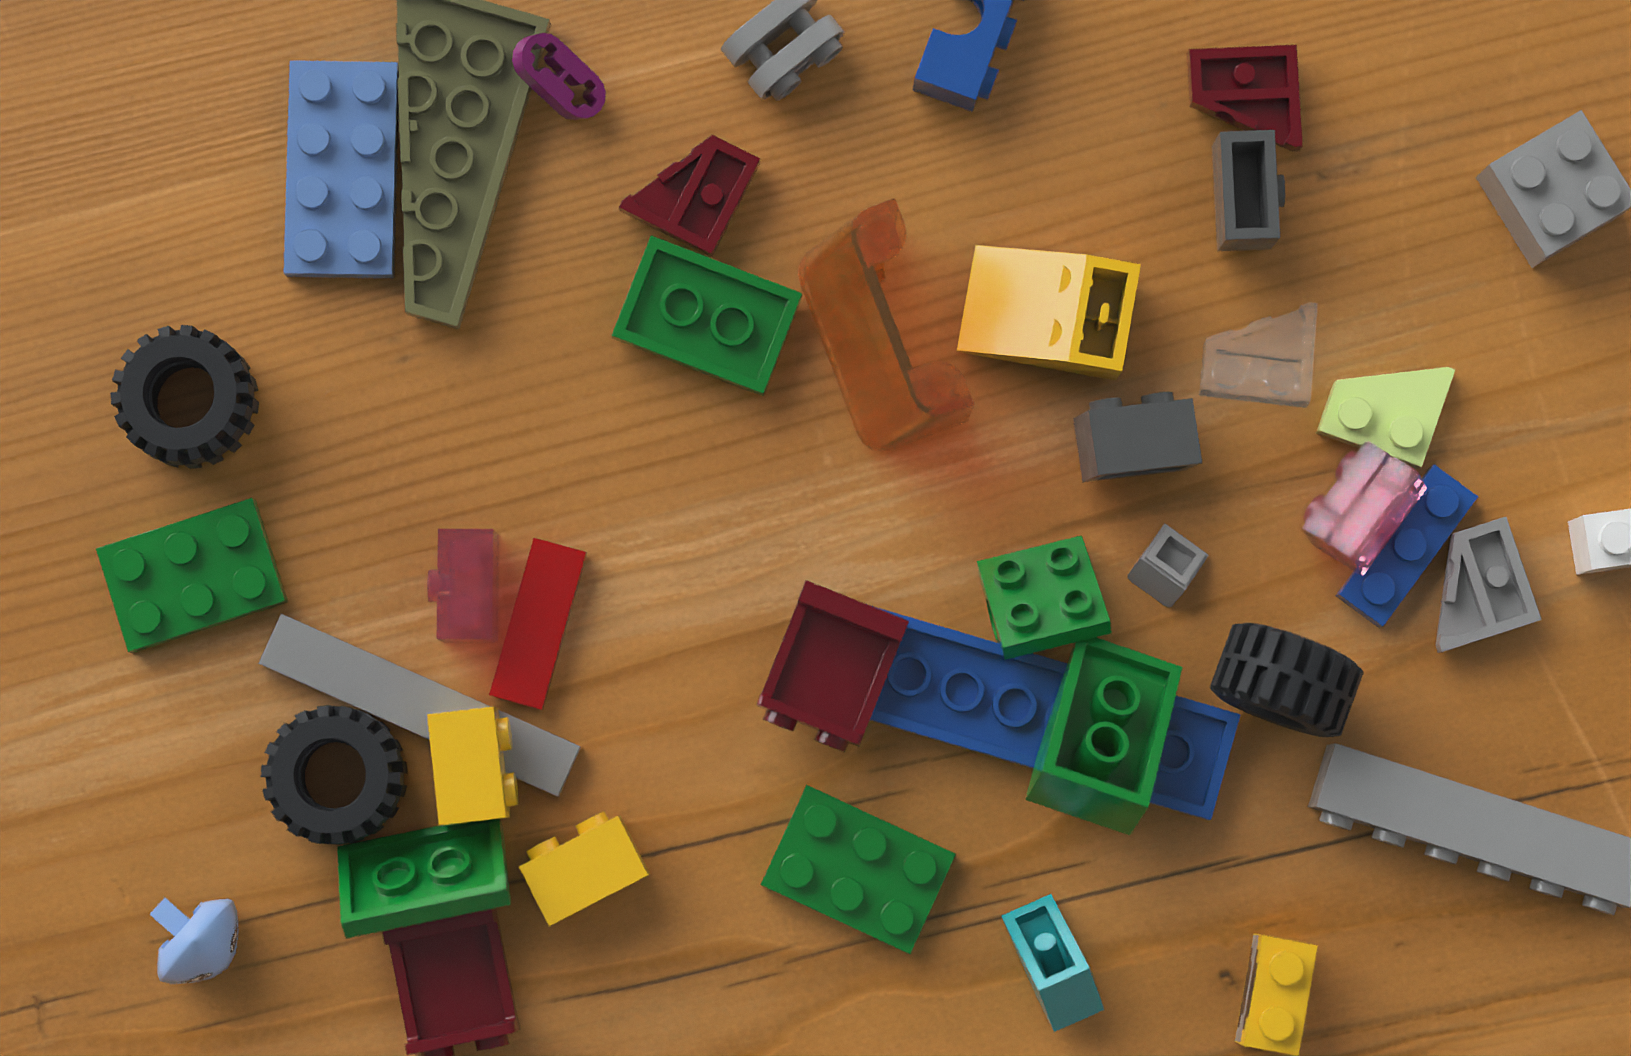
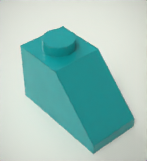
[1001,894,1105,1032]

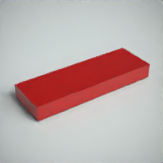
[489,538,587,710]

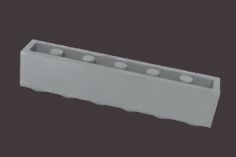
[1308,743,1631,915]

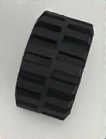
[111,325,259,469]
[1210,623,1364,737]
[261,705,408,845]

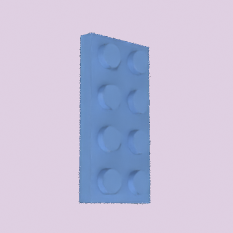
[284,61,399,278]

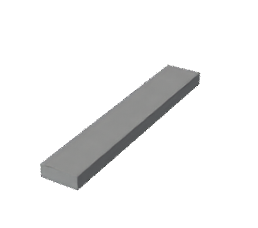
[258,614,581,797]

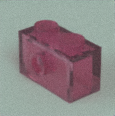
[427,529,499,643]

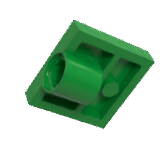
[977,535,1112,660]

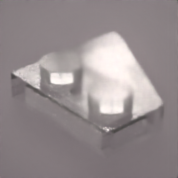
[1199,302,1318,408]

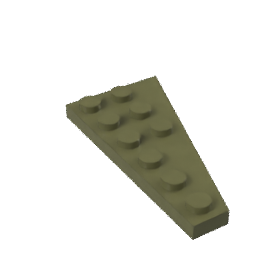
[396,0,551,329]

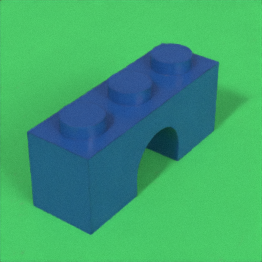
[913,0,1025,112]

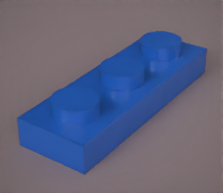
[1336,464,1478,628]

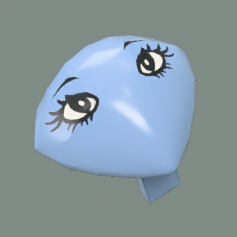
[150,898,239,984]

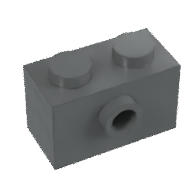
[1212,130,1285,251]
[1073,392,1202,482]

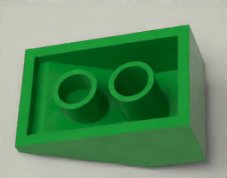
[1025,637,1183,835]

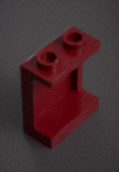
[756,580,909,752]
[382,908,520,1056]

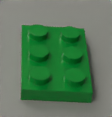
[611,236,802,396]
[96,498,288,653]
[760,785,956,954]
[337,819,511,939]

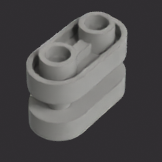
[721,0,845,101]

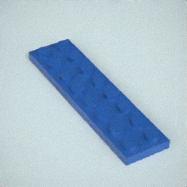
[870,606,1241,820]

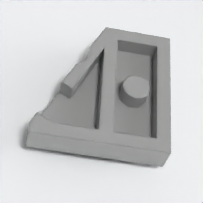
[1435,516,1542,653]

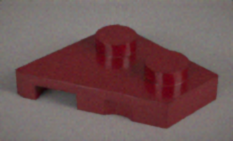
[1187,45,1303,151]
[619,135,761,257]

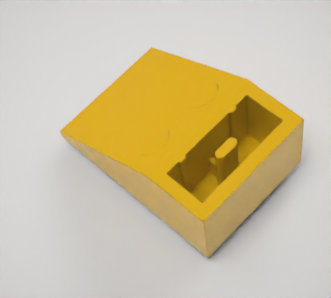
[956,245,1141,380]

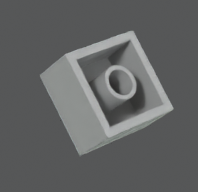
[1476,110,1631,268]

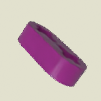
[512,33,606,120]

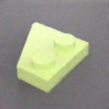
[1316,367,1455,469]

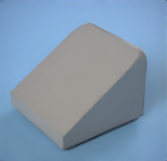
[1127,524,1209,607]

